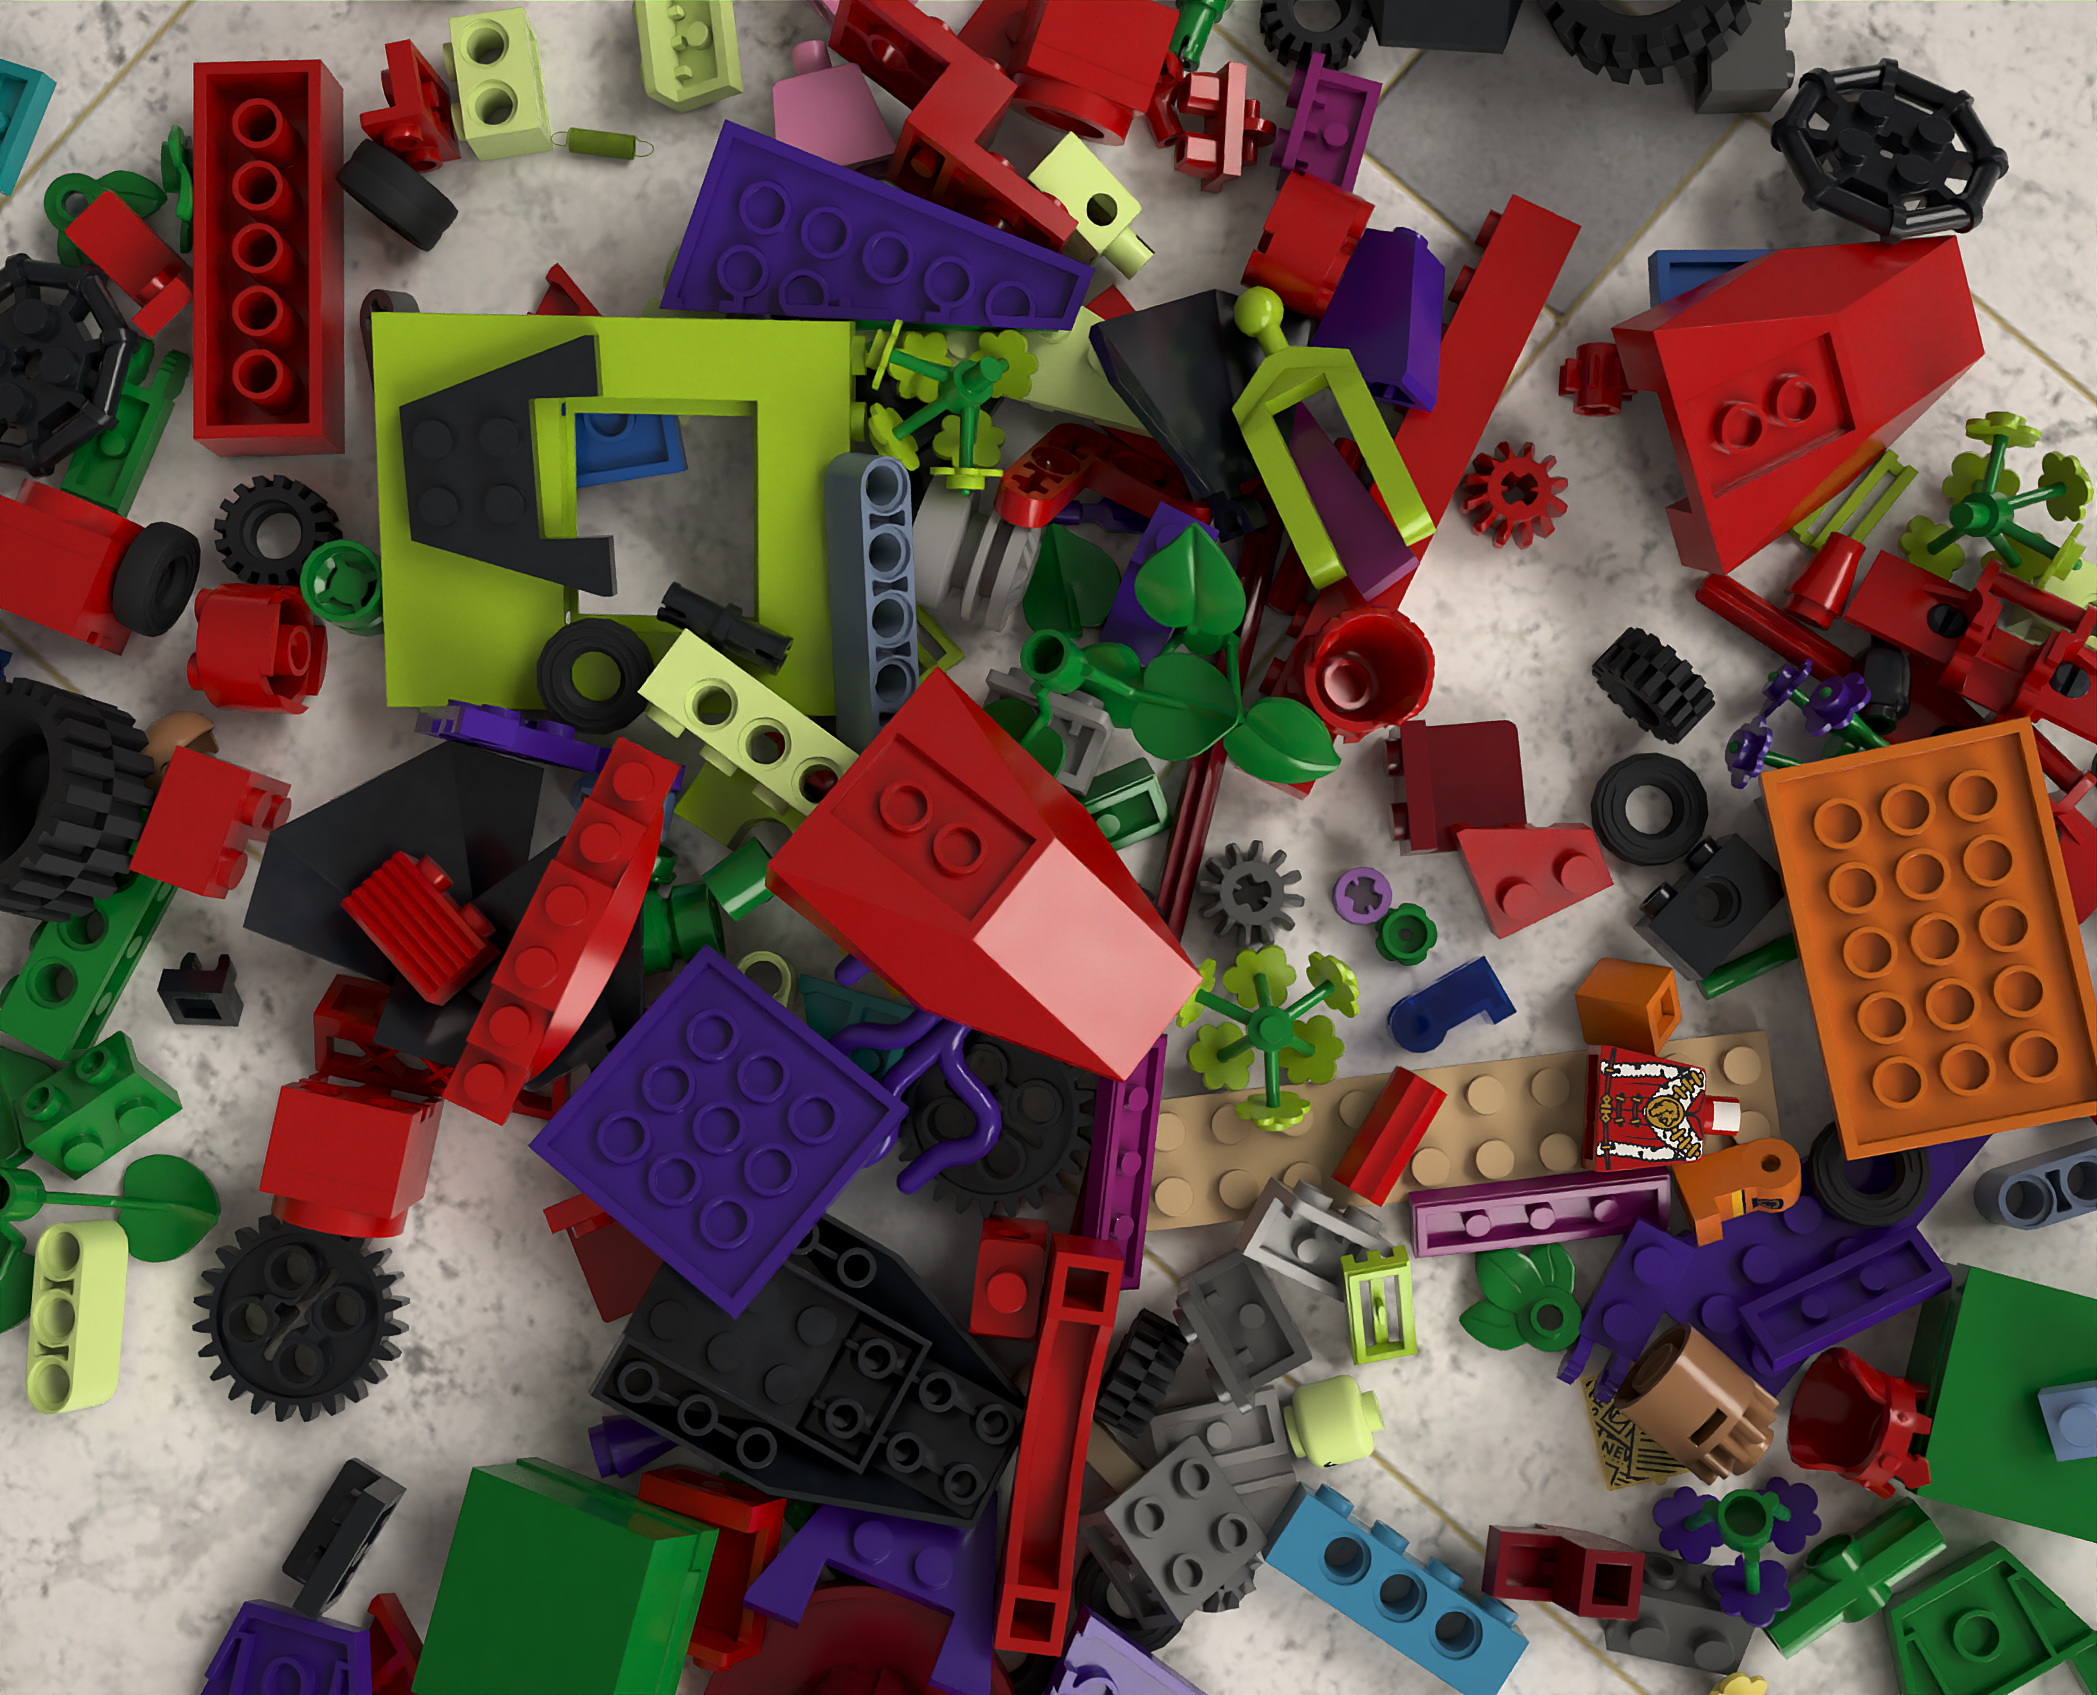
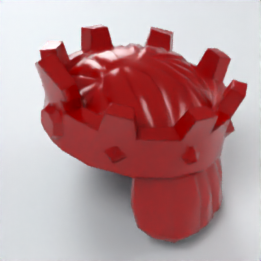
[1286,604,1435,744]
[1786,1347,1932,1500]

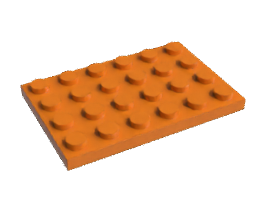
[1757,716,2097,1161]

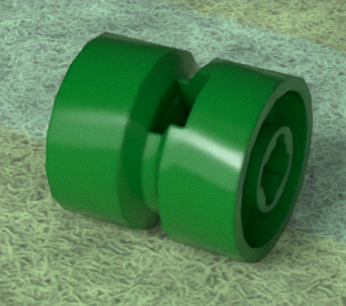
[300,539,384,637]
[644,880,726,976]

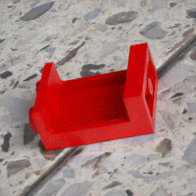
[637,1464,787,1671]

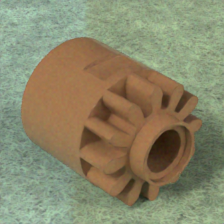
[1614,1322,1779,1486]

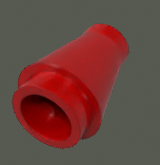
[1781,531,1866,631]

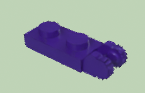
[1556,1215,1697,1405]

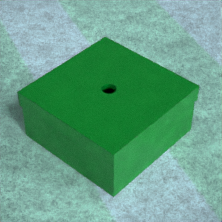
[1892,1262,2097,1543]
[411,1457,720,1695]

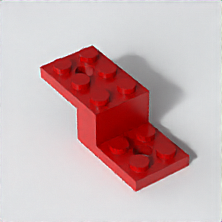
[828,0,1079,254]

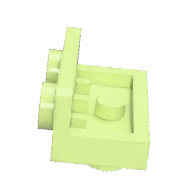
[632,0,744,113]

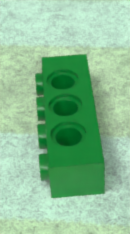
[0,808,179,1061]

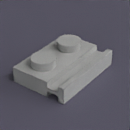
[1150,1385,1297,1495]

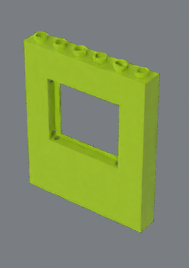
[371,312,868,716]

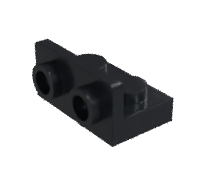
[282,1457,407,1621]

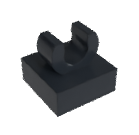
[157,952,244,1027]

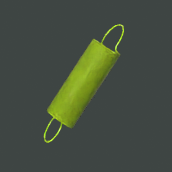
[550,127,654,160]

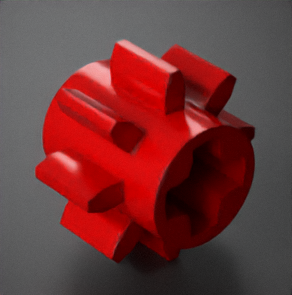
[1558,342,1638,417]

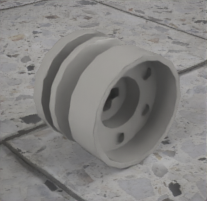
[912,475,1041,633]

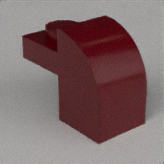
[1481,1523,1645,1621]

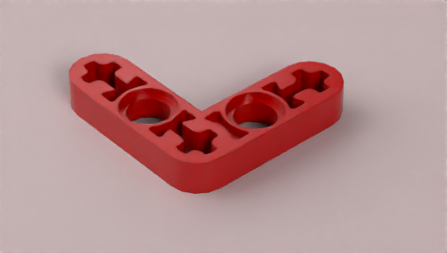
[993,423,1213,528]

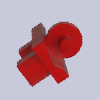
[1174,61,1277,194]

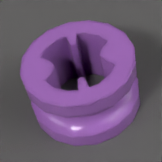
[1332,867,1392,925]

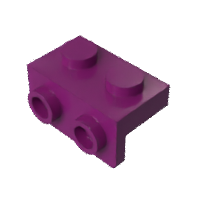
[1269,51,1383,193]

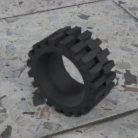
[1537,0,1762,85]
[0,677,155,923]

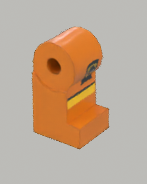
[1672,1138,1802,1247]

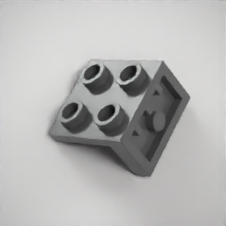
[1077,1435,1268,1630]

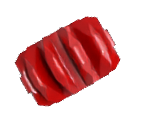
[1459,441,1568,550]

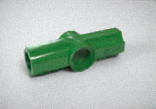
[1761,1497,1947,1660]

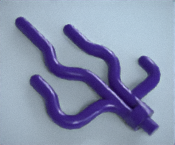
[827,953,1002,1195]

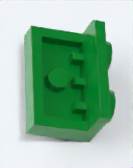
[14,1031,183,1181]

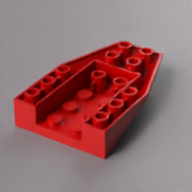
[1611,235,1985,576]
[765,666,1203,1084]

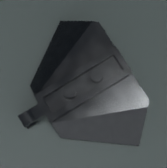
[1088,289,1312,544]
[243,740,544,987]
[372,836,644,1093]

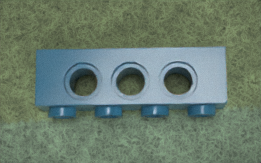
[1260,1481,1530,1695]

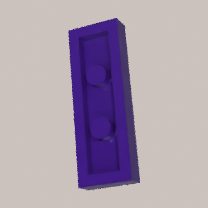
[1738,1224,1952,1373]

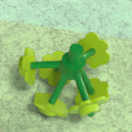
[865,319,1039,496]
[1898,411,2094,591]
[1176,944,1359,1131]

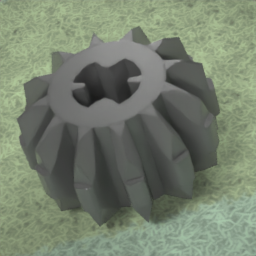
[1195,840,1305,949]

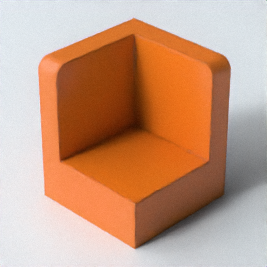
[1574,957,1682,1057]

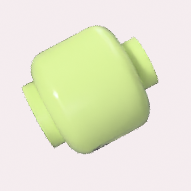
[1284,1375,1385,1469]

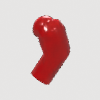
[1144,49,1184,149]

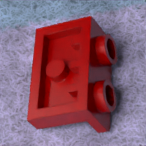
[359,39,461,173]

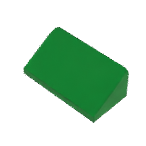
[1068,757,1173,851]

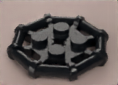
[1770,58,2009,245]
[0,253,140,479]

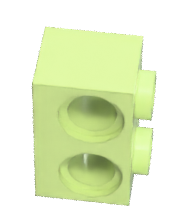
[443,7,554,162]

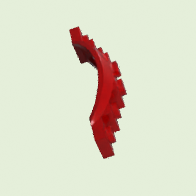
[441,736,682,1126]

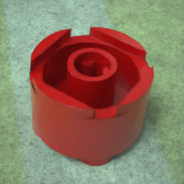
[1240,167,1376,321]
[187,582,328,715]

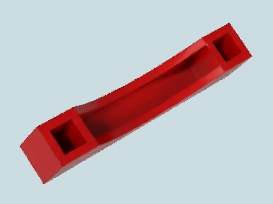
[993,1232,1124,1657]

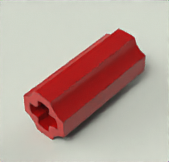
[1331,1065,1448,1207]

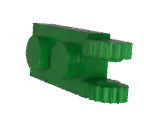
[60,336,191,518]

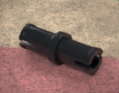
[656,581,794,676]

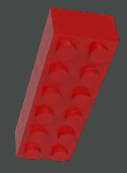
[193,59,345,457]

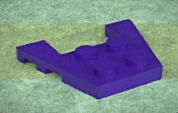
[414,699,686,791]
[742,1490,998,1695]
[201,1599,373,1695]

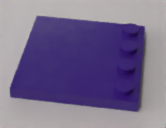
[528,944,909,1321]

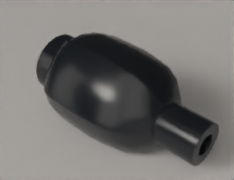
[1848,634,1912,736]

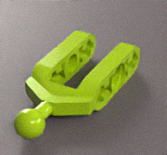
[1232,286,1437,591]

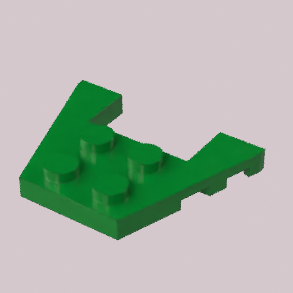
[1882,1540,2097,1695]

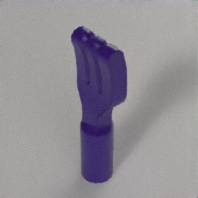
[1048,497,1151,535]

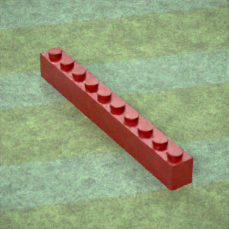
[1234,194,1582,800]

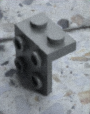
[1172,1248,1313,1415]

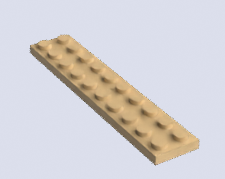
[1146,1030,1782,1232]

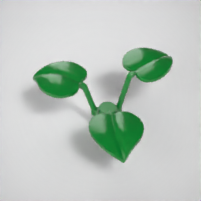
[1061,522,1341,784]
[983,523,1241,779]
[0,1045,221,1334]

